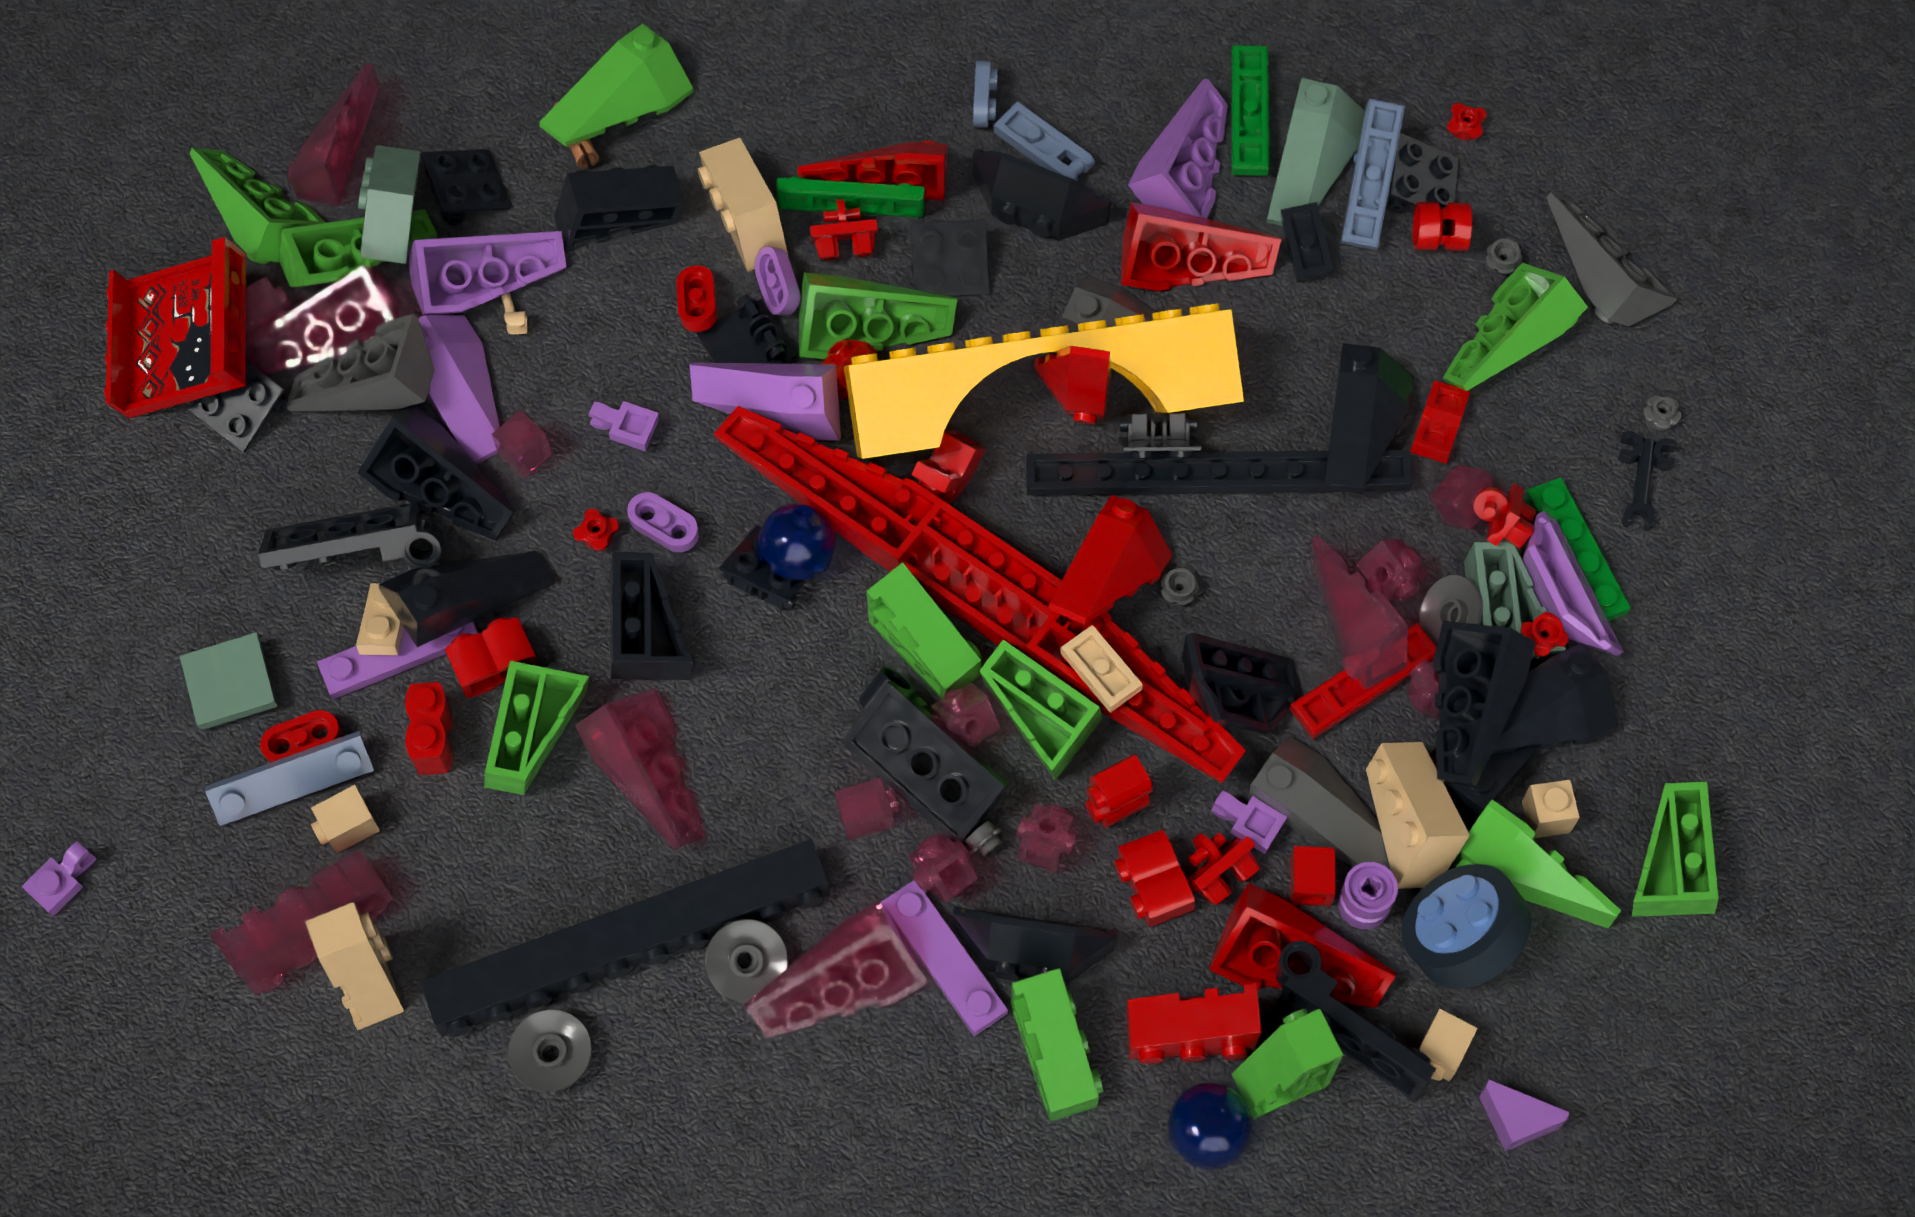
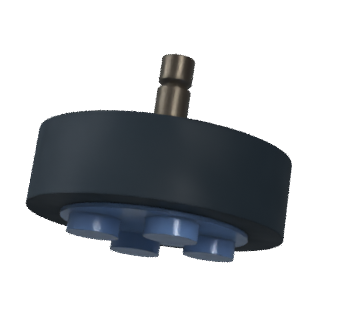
[1402,864,1532,989]

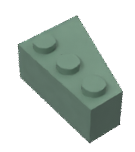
[358,145,420,264]
[1464,542,1566,668]

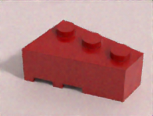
[1126,982,1261,1064]

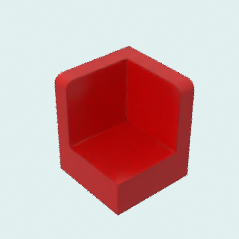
[1290,846,1335,907]

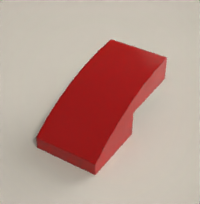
[1410,380,1471,464]

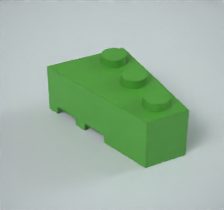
[866,562,982,704]
[980,640,1102,781]
[484,661,589,795]
[1631,782,1719,917]
[1011,968,1103,1122]
[1231,1009,1343,1119]

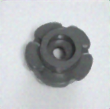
[1485,239,1522,274]
[1643,395,1681,431]
[1161,568,1199,606]
[965,820,1002,857]

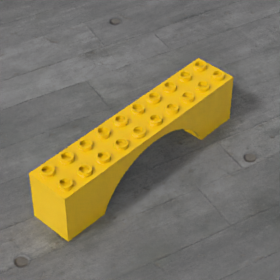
[844,303,1244,459]

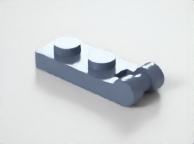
[994,101,1095,181]

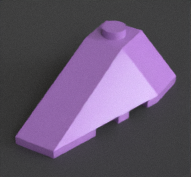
[1128,78,1228,219]
[407,231,566,315]
[418,315,505,465]
[689,363,841,440]

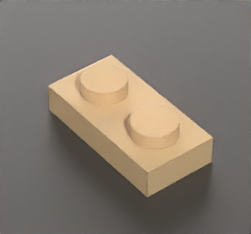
[356,583,404,655]
[1060,625,1143,713]

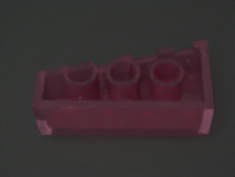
[210,850,393,995]

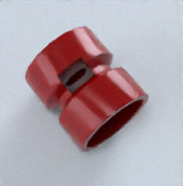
[1413,202,1472,251]

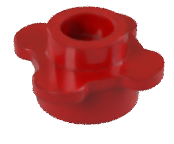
[1447,103,1487,140]
[573,509,619,551]
[1520,612,1569,657]

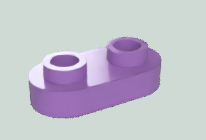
[755,246,801,316]
[627,492,699,552]

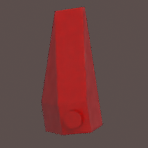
[797,140,948,201]
[1121,202,1281,291]
[1034,346,1111,425]
[1048,495,1173,624]
[1209,883,1396,1008]

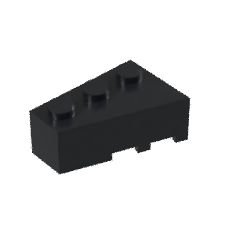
[554,165,685,252]
[610,552,693,680]

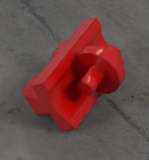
[810,199,878,262]
[1473,483,1536,549]
[1187,833,1260,905]

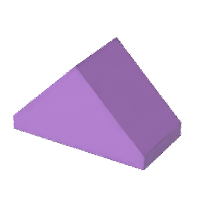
[1479,1080,1569,1151]

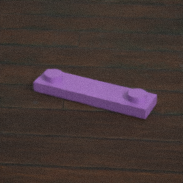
[317,622,477,700]
[881,880,1008,1036]

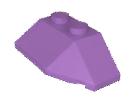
[1522,511,1624,656]

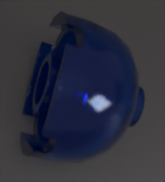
[756,504,835,580]
[1167,1082,1252,1170]

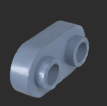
[973,60,998,128]

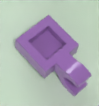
[588,401,659,451]
[1211,791,1287,854]
[21,841,97,916]

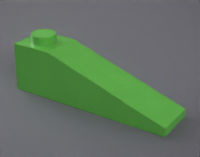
[539,23,693,147]
[190,147,326,264]
[279,209,437,287]
[1443,263,1588,391]
[799,272,957,359]
[1452,800,1621,928]

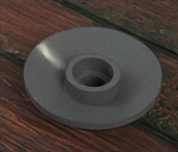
[1419,575,1483,646]
[705,919,787,1002]
[508,1009,592,1093]

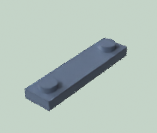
[1340,99,1405,250]
[205,731,374,826]

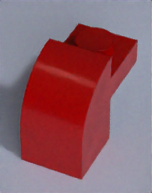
[911,430,987,504]

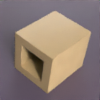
[1522,780,1580,839]
[311,785,380,854]
[1418,1009,1478,1082]

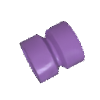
[1338,862,1398,929]

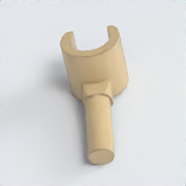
[501,292,528,334]

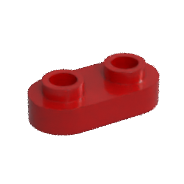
[676,265,718,332]
[260,710,342,763]

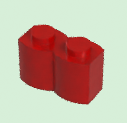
[445,617,539,699]
[405,682,453,775]
[1085,754,1152,828]
[1113,830,1195,928]

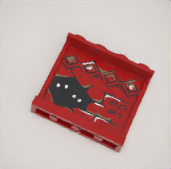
[104,237,246,418]

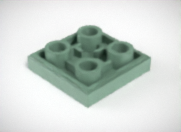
[180,632,278,731]

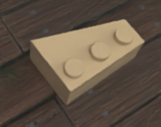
[697,138,789,272]
[1366,742,1470,889]
[305,902,404,1030]

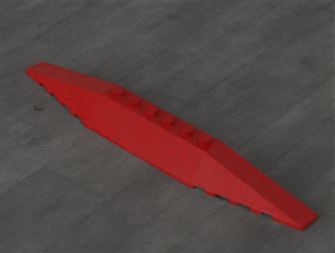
[714,406,1246,783]

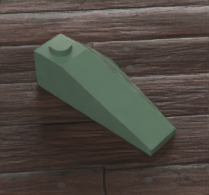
[1266,78,1365,226]

